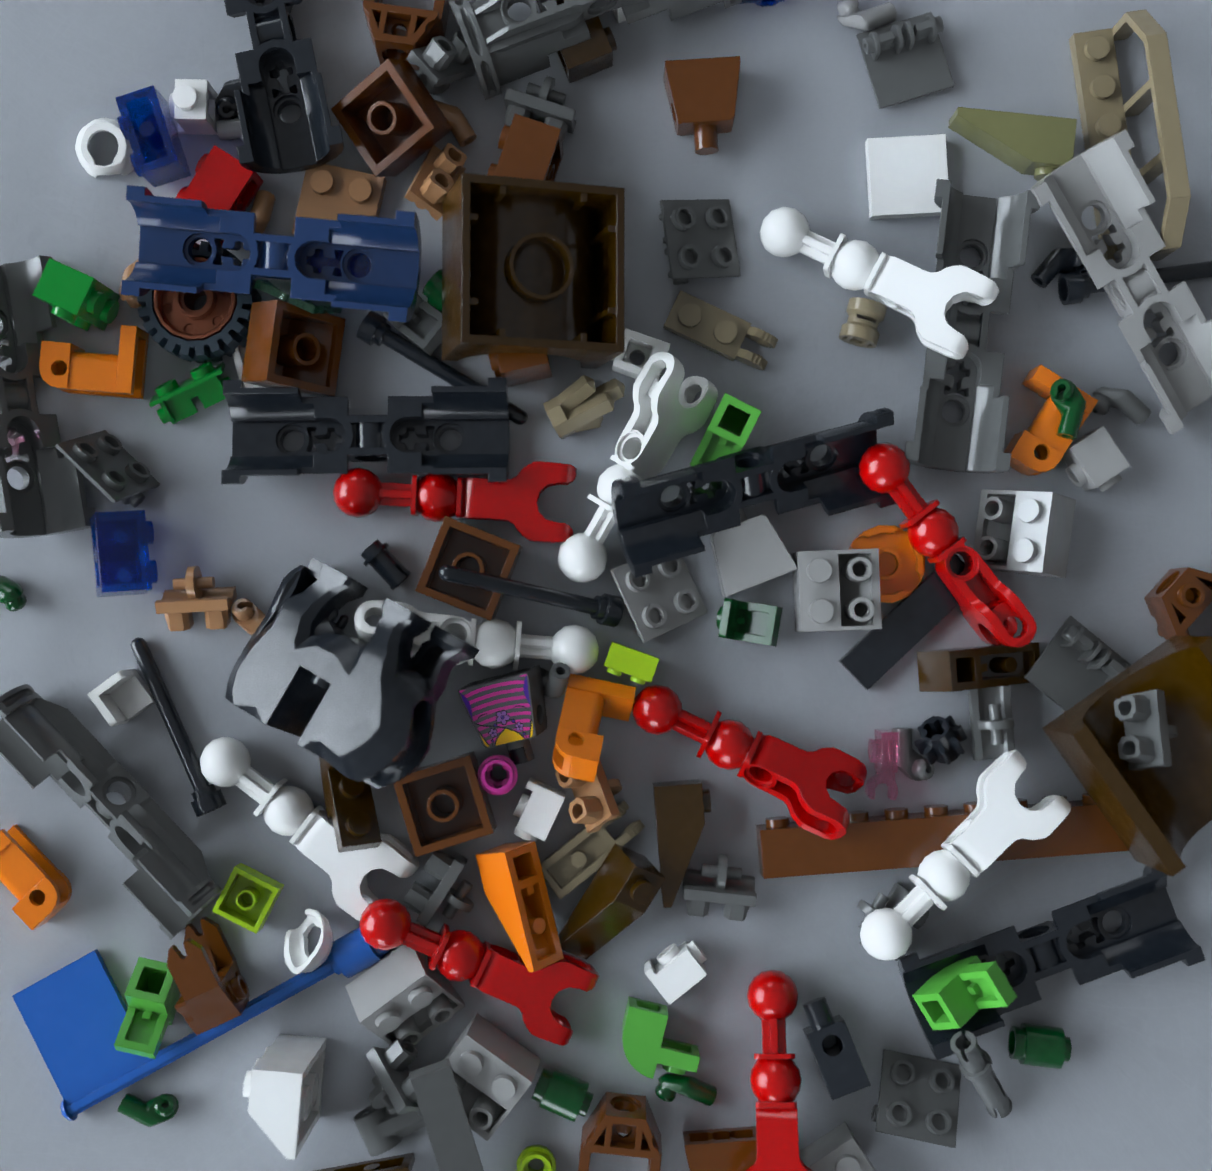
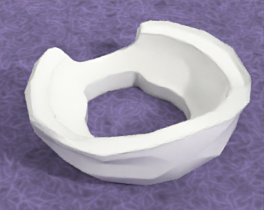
[75,117,141,178]
[284,908,333,974]

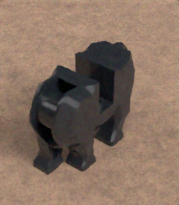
[225,558,480,789]

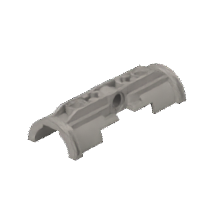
[1030,130,1212,435]

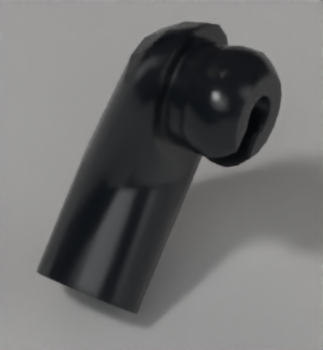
[215,78,242,120]

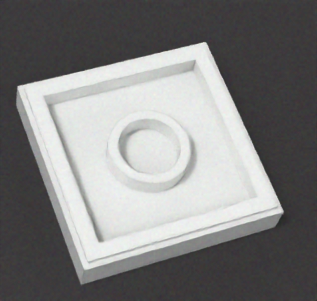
[865,134,948,220]

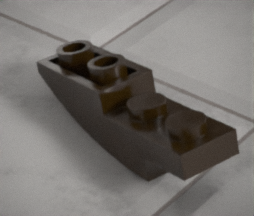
[319,757,382,853]

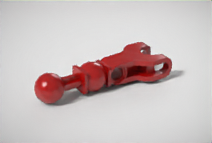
[859,442,1037,647]
[333,461,577,543]
[632,684,867,840]
[359,898,600,1046]
[746,969,813,1171]

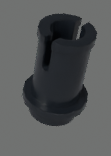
[361,539,411,590]

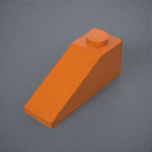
[476,841,564,972]

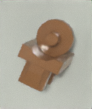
[405,143,467,221]
[155,566,237,632]
[555,759,623,833]

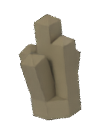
[543,375,625,440]

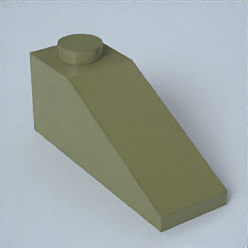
[948,107,1077,181]

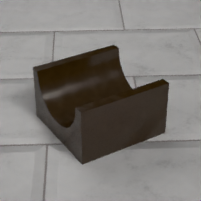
[442,173,625,369]
[1042,636,1212,877]

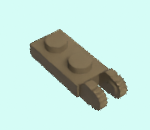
[663,290,778,371]
[541,800,645,899]

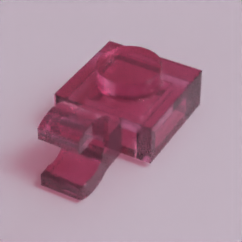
[865,729,898,800]

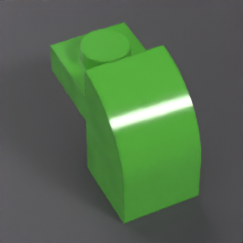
[689,393,762,466]
[912,955,1017,1030]
[114,957,180,1059]
[622,996,700,1079]

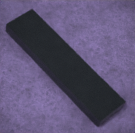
[839,553,965,690]

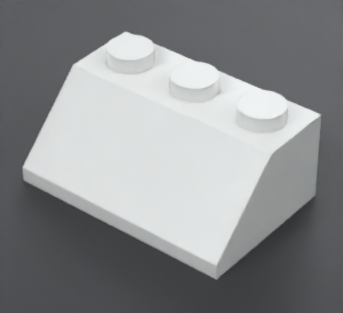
[243,1034,327,1160]

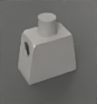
[710,508,797,598]

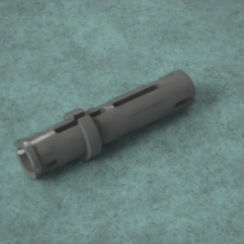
[950,1031,1013,1118]

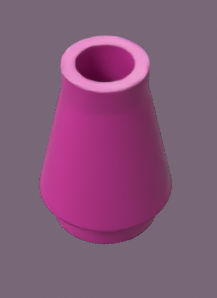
[477,755,518,795]

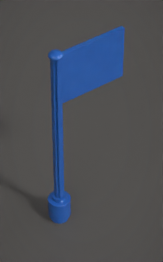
[12,927,391,1121]

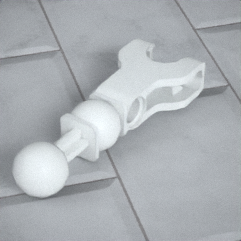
[760,207,1000,360]
[558,352,718,583]
[354,600,599,675]
[200,737,420,922]
[860,750,1071,961]

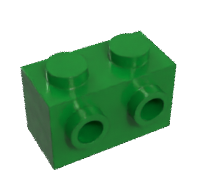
[32,258,120,332]

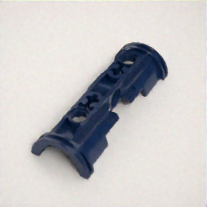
[121,185,422,322]

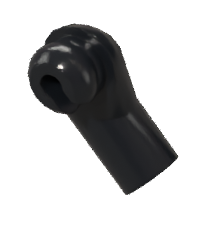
[1031,248,1087,288]

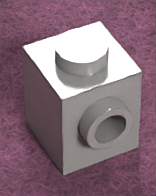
[1062,426,1130,492]

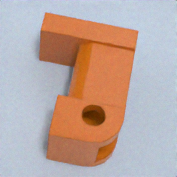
[39,325,149,399]
[1003,364,1098,476]
[552,673,636,783]
[0,824,72,930]

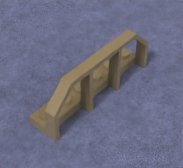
[1069,9,1191,262]

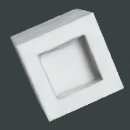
[87,669,155,726]

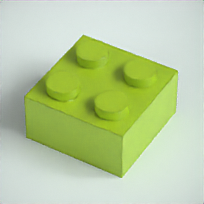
[603,641,659,685]
[212,863,284,934]

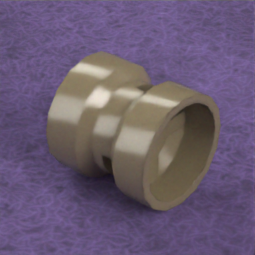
[839,297,887,348]

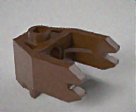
[363,0,450,71]
[1144,567,1212,640]
[167,916,250,1035]
[578,1092,662,1171]

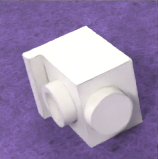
[169,79,219,135]
[612,328,671,379]
[513,777,566,842]
[644,940,707,1005]

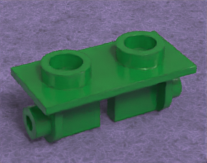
[149,361,231,424]

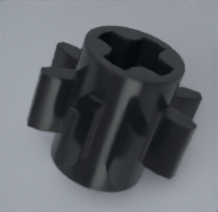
[914,715,967,765]

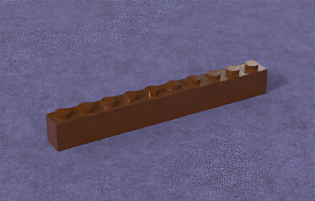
[756,793,1128,879]

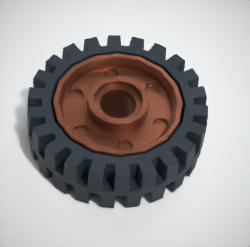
[137,241,262,363]

